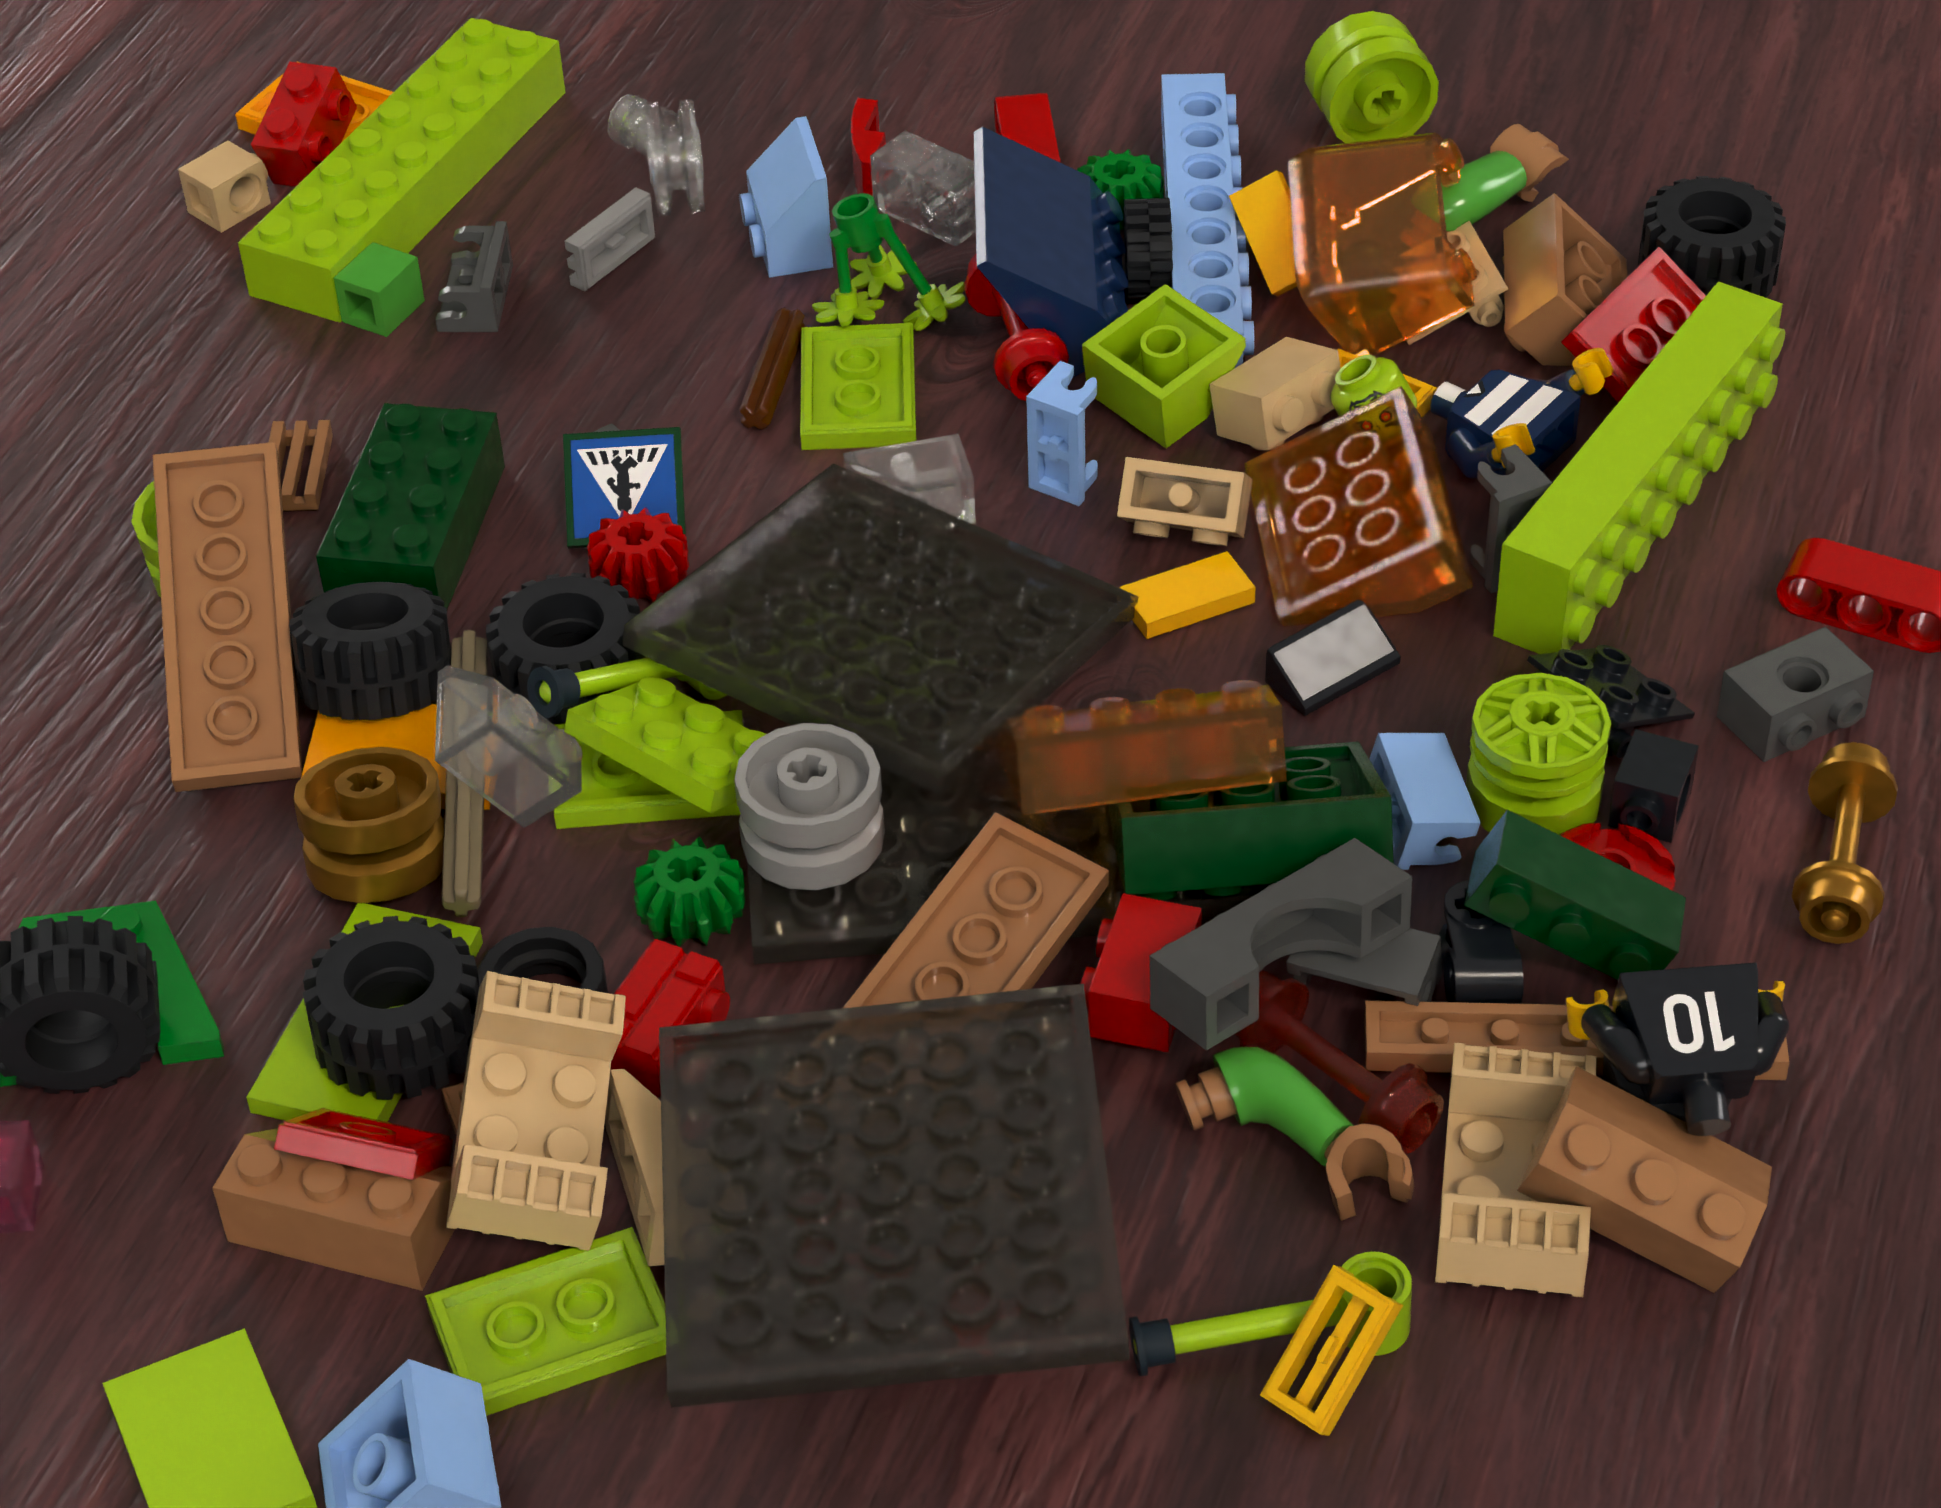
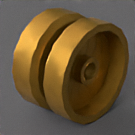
[294,747,444,903]

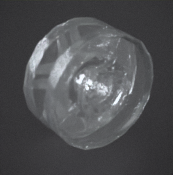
[645,99,705,217]

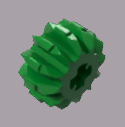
[1077,149,1164,230]
[634,836,745,947]

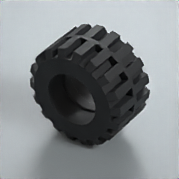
[1638,176,1786,298]
[486,573,647,732]
[289,582,451,720]
[0,916,161,1094]
[303,916,480,1100]

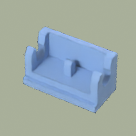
[1026,361,1098,506]
[1369,733,1481,870]

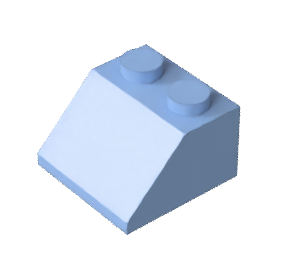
[739,116,833,278]
[318,1359,501,1508]

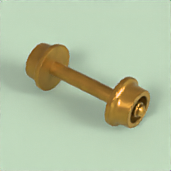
[1792,742,1898,944]

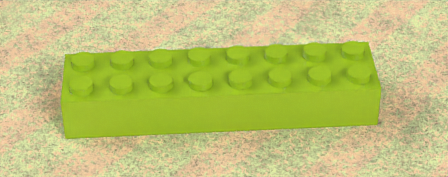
[238,18,566,323]
[1493,282,1785,654]

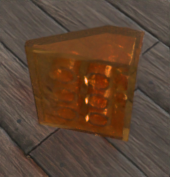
[1244,386,1474,626]
[995,680,1287,815]

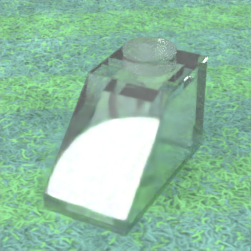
[843,434,976,533]

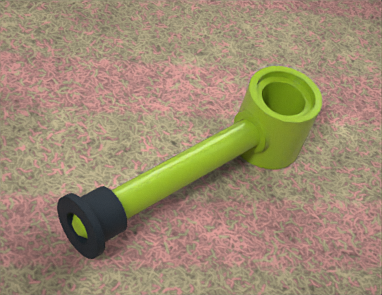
[527,616,748,718]
[1129,1251,1412,1377]

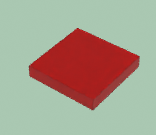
[274,1108,453,1180]

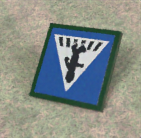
[563,427,686,549]

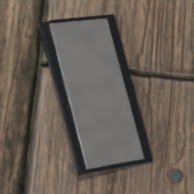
[1265,599,1401,716]

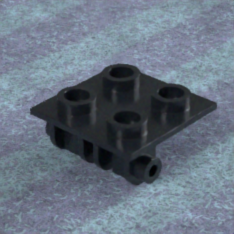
[1527,645,1695,758]

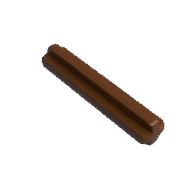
[739,307,805,430]

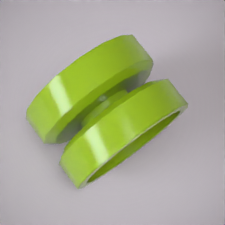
[1305,11,1439,151]

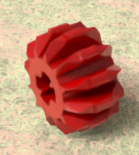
[587,507,689,604]

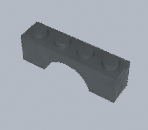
[1150,838,1412,1051]

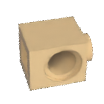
[178,140,271,233]

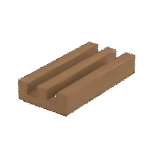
[268,420,333,511]

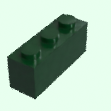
[1464,810,1686,980]

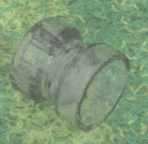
[607,94,681,161]

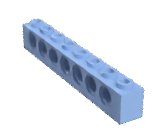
[1161,73,1254,368]

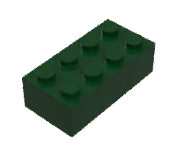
[316,403,505,610]

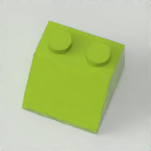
[1082,284,1246,449]

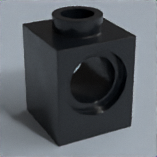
[1608,729,1699,843]

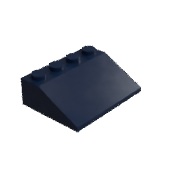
[973,127,1128,378]

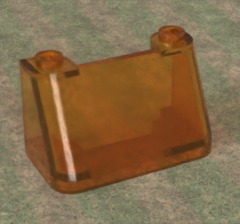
[1288,133,1477,356]

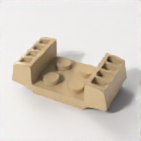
[446,971,626,1251]
[1435,1043,1596,1298]

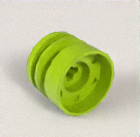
[1466,673,1611,835]

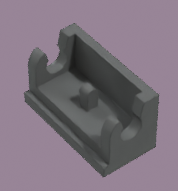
[436,221,513,332]
[1470,444,1552,593]
[1286,928,1443,1006]

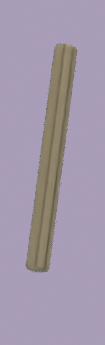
[441,630,488,917]

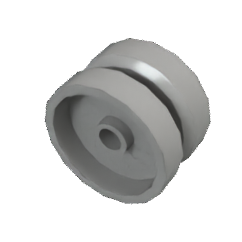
[734,723,885,890]

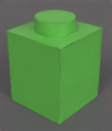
[334,242,425,337]

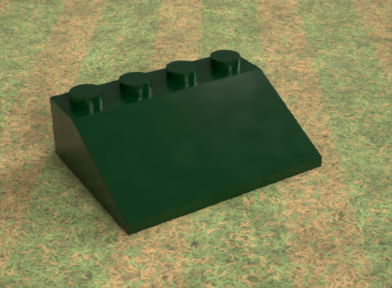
[1103,741,1394,901]

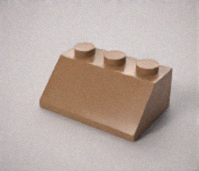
[1503,193,1627,366]
[1517,1066,1772,1293]
[212,1128,455,1291]

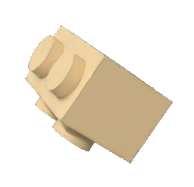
[1209,337,1340,450]
[1117,457,1253,546]

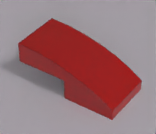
[851,98,888,203]

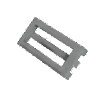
[565,187,655,291]

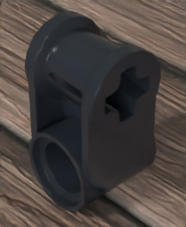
[1439,880,1524,1004]

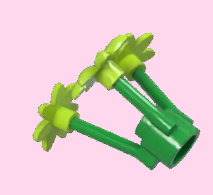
[812,193,966,331]

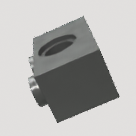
[1717,627,1874,762]

